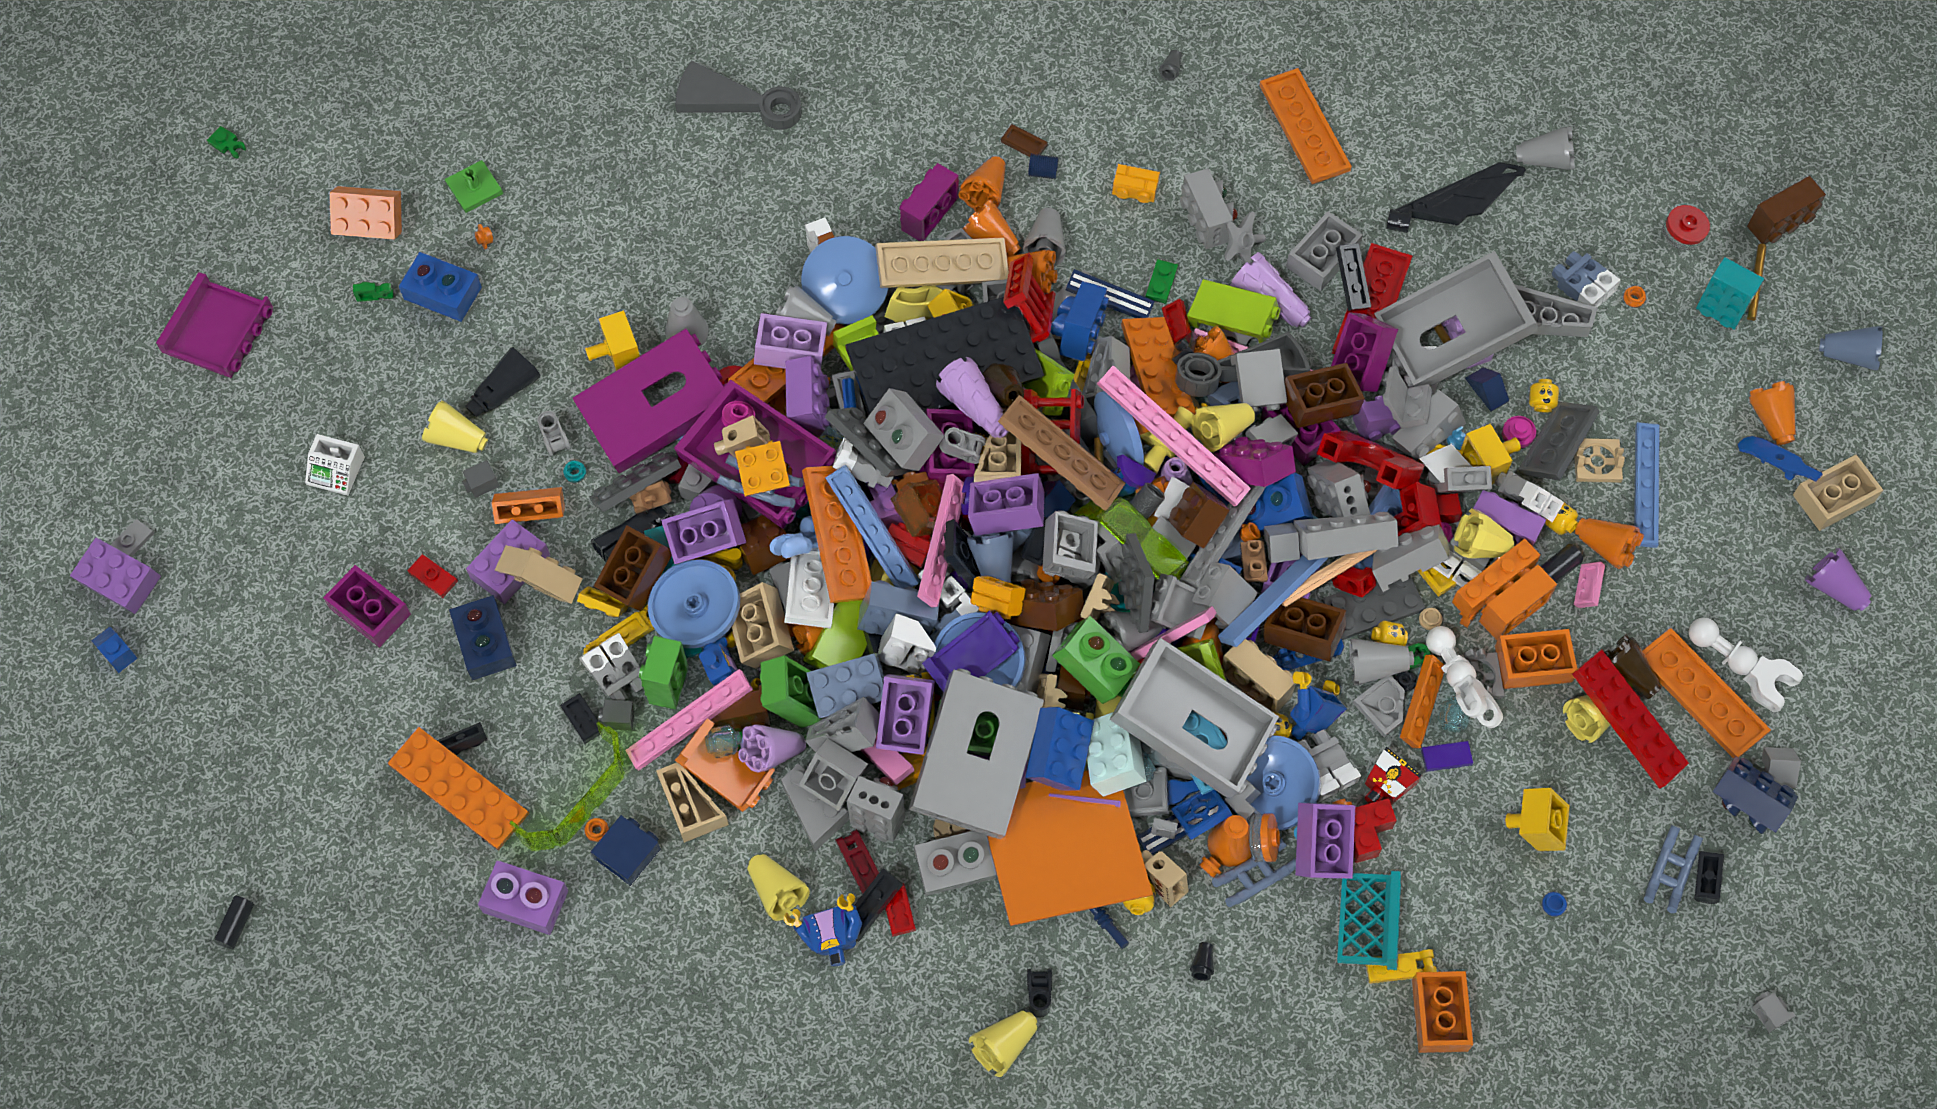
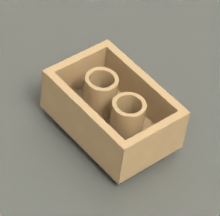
[1793,455,1883,531]
[732,582,794,669]
[1222,639,1296,713]

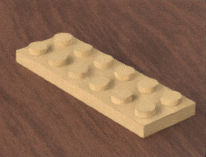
[875,238,1009,288]

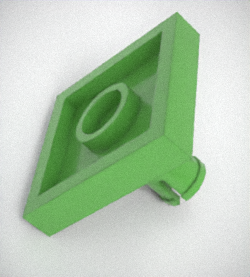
[445,160,503,213]

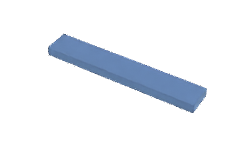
[1634,422,1659,548]
[825,465,920,589]
[1218,555,1328,647]

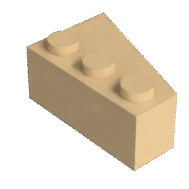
[495,545,582,604]
[656,763,729,843]

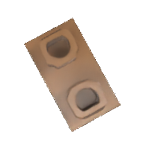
[629,480,672,514]
[1240,540,1268,583]

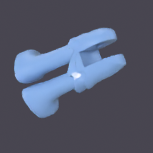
[770,516,819,559]

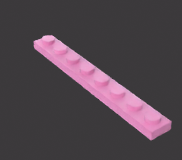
[1097,366,1251,507]

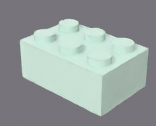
[1087,712,1147,797]

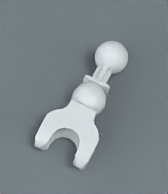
[1689,618,1803,712]
[1426,626,1503,728]

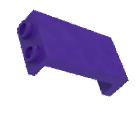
[922,610,1020,692]

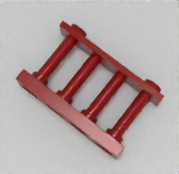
[1003,253,1056,343]
[1021,389,1084,476]

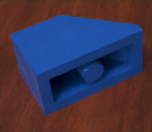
[91,627,138,673]

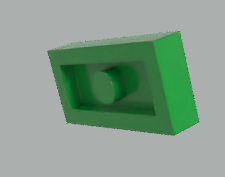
[1146,259,1178,304]

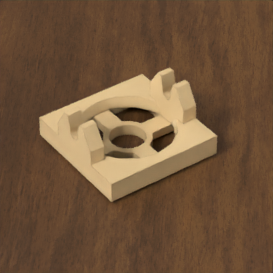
[1574,438,1625,483]
[1080,573,1120,622]
[1036,674,1067,708]

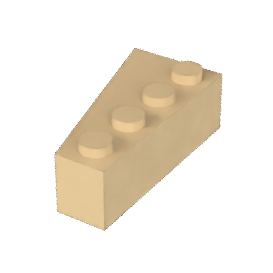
[974,407,1021,482]

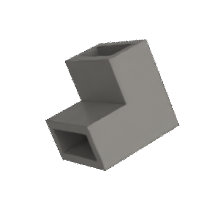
[1264,523,1300,563]
[1762,747,1801,788]
[1224,779,1261,825]

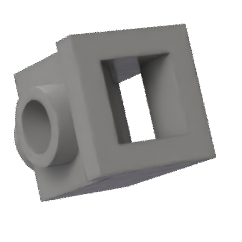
[1752,991,1796,1033]

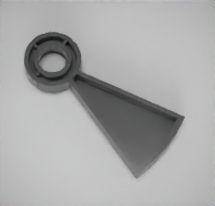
[675,60,802,130]
[1028,331,1098,447]
[1175,332,1311,397]

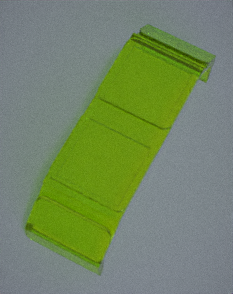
[1073,497,1189,580]
[509,721,625,851]

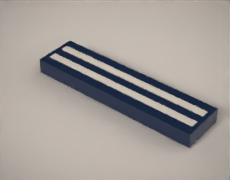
[1066,269,1155,318]
[1136,791,1226,855]

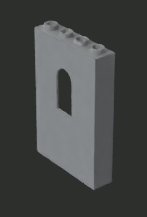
[1374,251,1538,388]
[1109,638,1279,799]
[908,669,1044,839]

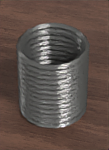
[1128,483,1165,520]

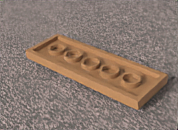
[998,395,1126,511]

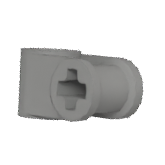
[537,411,571,457]
[939,427,986,464]

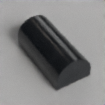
[1540,544,1583,583]
[1694,851,1724,904]
[215,895,254,950]

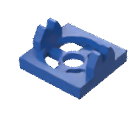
[1171,789,1232,840]

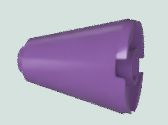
[1805,548,1871,611]

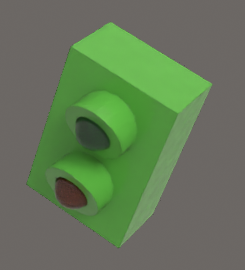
[1052,616,1141,704]

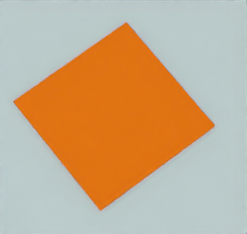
[987,770,1153,926]

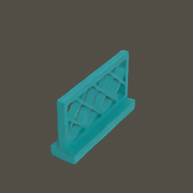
[1337,871,1401,970]

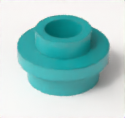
[563,460,586,483]

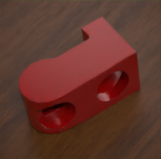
[1332,567,1376,598]

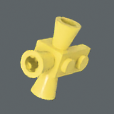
[1140,406,1194,474]

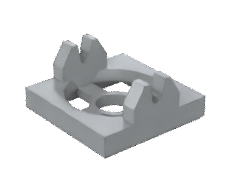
[1455,648,1504,699]

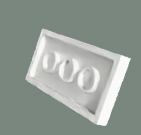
[784,548,834,628]

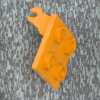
[735,440,790,497]

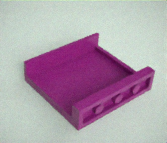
[156,272,273,378]

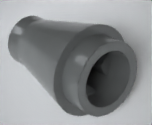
[1159,50,1182,81]

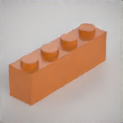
[1452,539,1541,619]

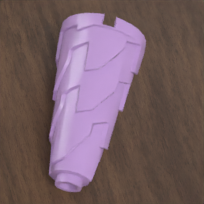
[1230,252,1311,327]
[936,357,1009,438]

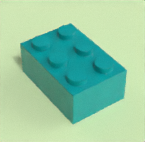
[1696,257,1765,330]

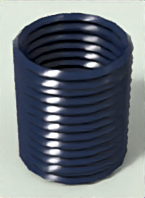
[1028,154,1058,180]

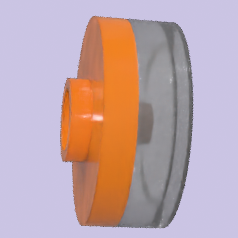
[1249,813,1280,862]

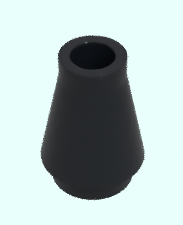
[1190,942,1214,981]

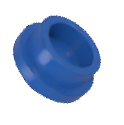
[1542,892,1567,916]

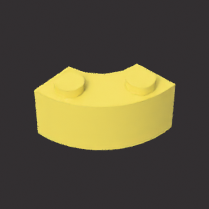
[885,286,943,322]

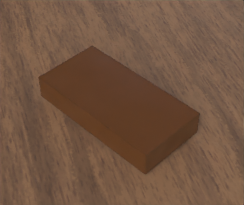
[1001,124,1048,157]

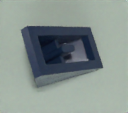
[1465,367,1509,412]

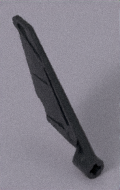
[1386,162,1526,233]

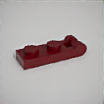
[835,829,879,894]

